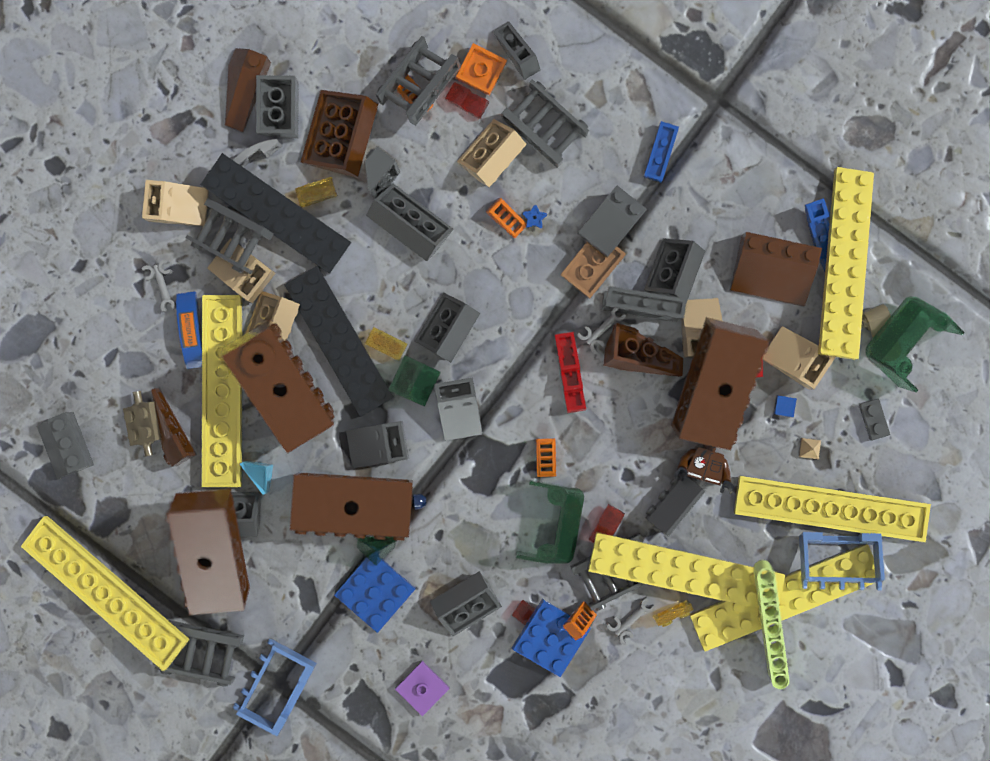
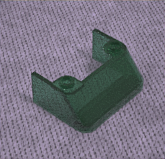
[865,296,965,393]
[516,479,584,564]

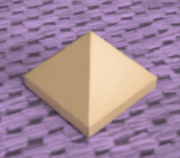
[799,438,821,459]

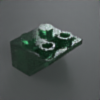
[389,355,441,407]

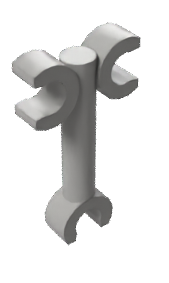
[142,260,176,312]
[577,308,626,354]
[606,597,655,645]

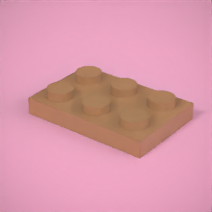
[560,242,626,299]

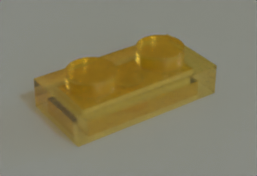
[295,177,338,208]
[365,327,408,361]
[653,600,693,627]

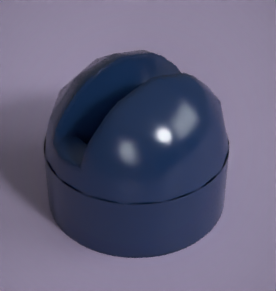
[412,494,427,510]

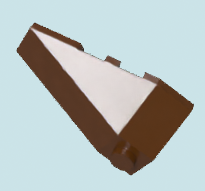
[225,48,271,132]
[603,323,684,377]
[151,388,197,467]

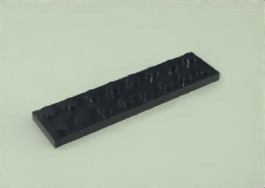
[200,153,351,274]
[284,266,394,417]

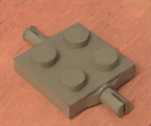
[123,391,161,457]

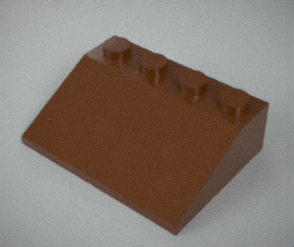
[300,90,378,177]
[730,232,822,307]

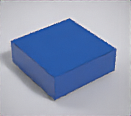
[773,395,797,417]

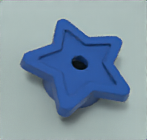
[522,205,547,229]

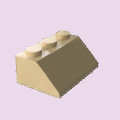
[457,119,526,187]
[245,291,300,340]

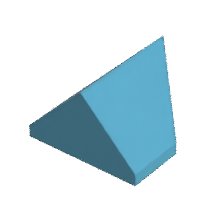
[240,461,273,495]

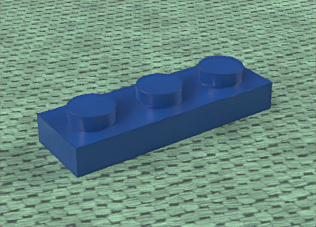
[643,121,679,182]

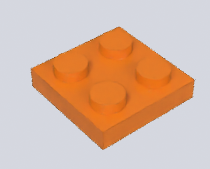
[456,43,507,96]

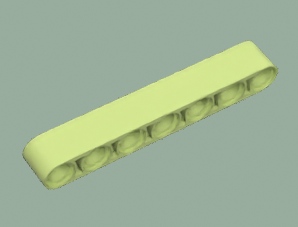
[753,560,789,689]

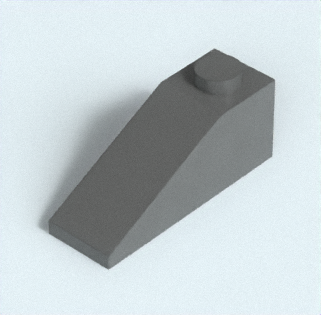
[493,21,541,80]

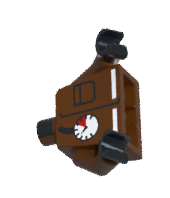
[673,445,734,494]

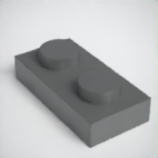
[859,398,891,441]

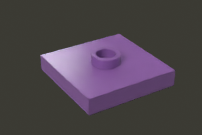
[395,660,450,716]

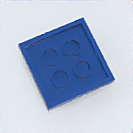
[334,551,416,633]
[511,598,591,677]

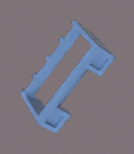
[799,532,885,591]
[233,639,317,736]

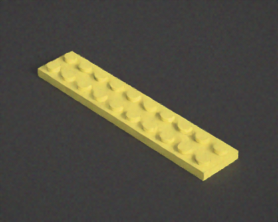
[818,167,874,360]
[202,295,242,487]
[734,476,931,542]
[21,516,190,671]
[588,532,785,609]
[689,544,875,651]

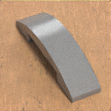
[233,139,282,167]

